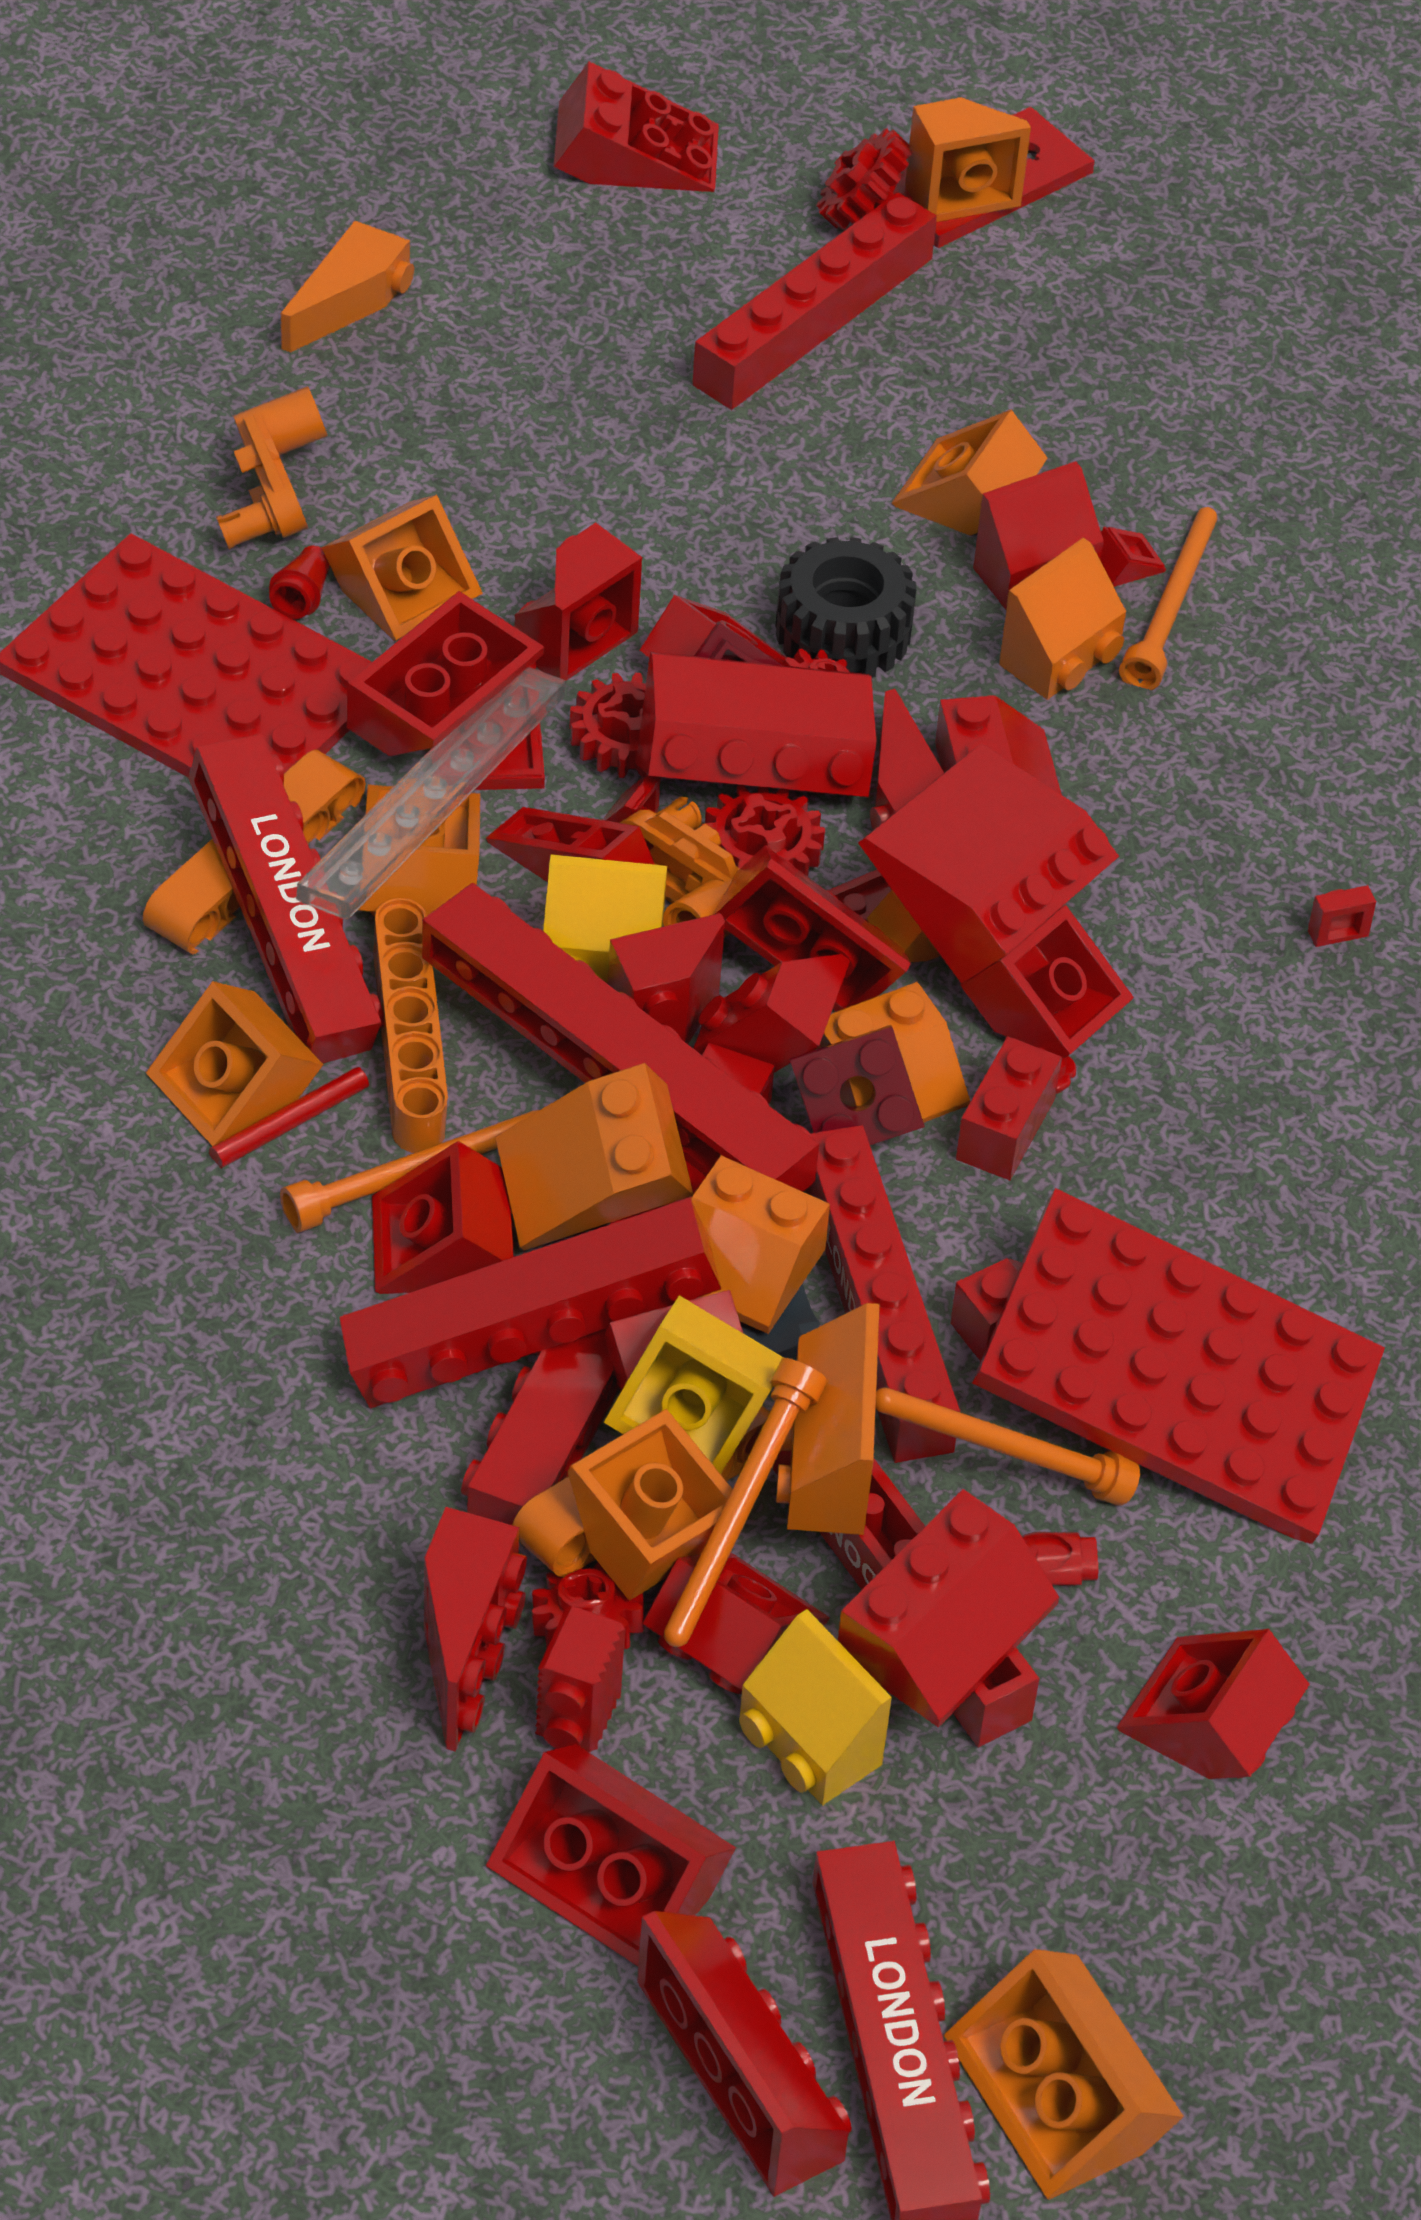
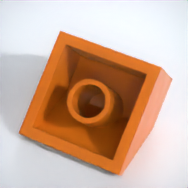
[905,97,1031,222]
[892,410,1048,536]
[321,495,483,641]
[999,538,1126,700]
[146,981,324,1146]
[812,982,970,1123]
[691,1156,830,1334]
[568,1409,732,1601]

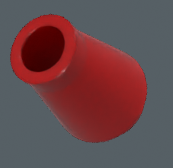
[269,545,330,619]

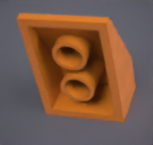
[358,784,480,916]
[495,1063,693,1250]

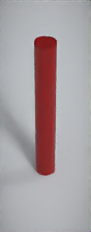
[209,1067,369,1169]

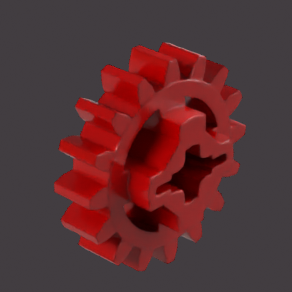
[817,128,912,230]
[569,672,646,778]
[702,785,825,877]

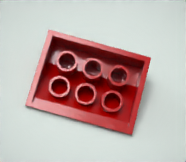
[858,743,1119,984]

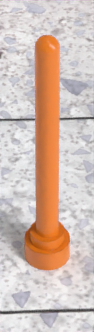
[1119,507,1217,690]
[280,1110,539,1233]
[664,1358,828,1647]
[875,1388,1140,1506]

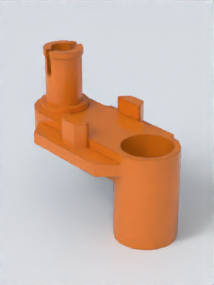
[216,386,328,550]
[620,797,740,938]

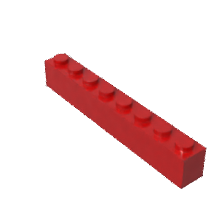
[422,882,819,1192]

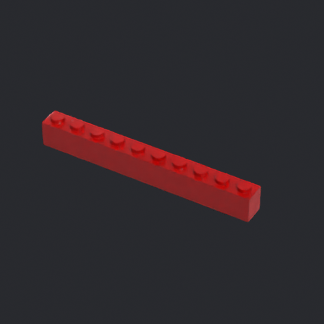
[461,1043,775,1525]

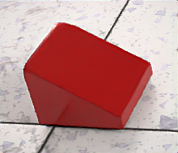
[1101,527,1166,587]
[602,774,661,823]

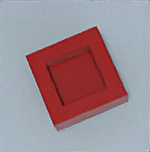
[1308,885,1376,947]

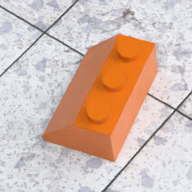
[776,1303,879,1535]
[944,1949,1184,2199]

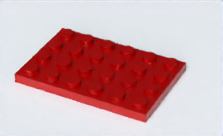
[0,533,372,778]
[972,1188,1385,1544]

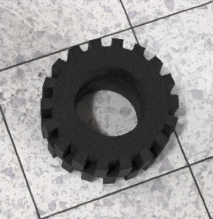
[775,537,917,678]

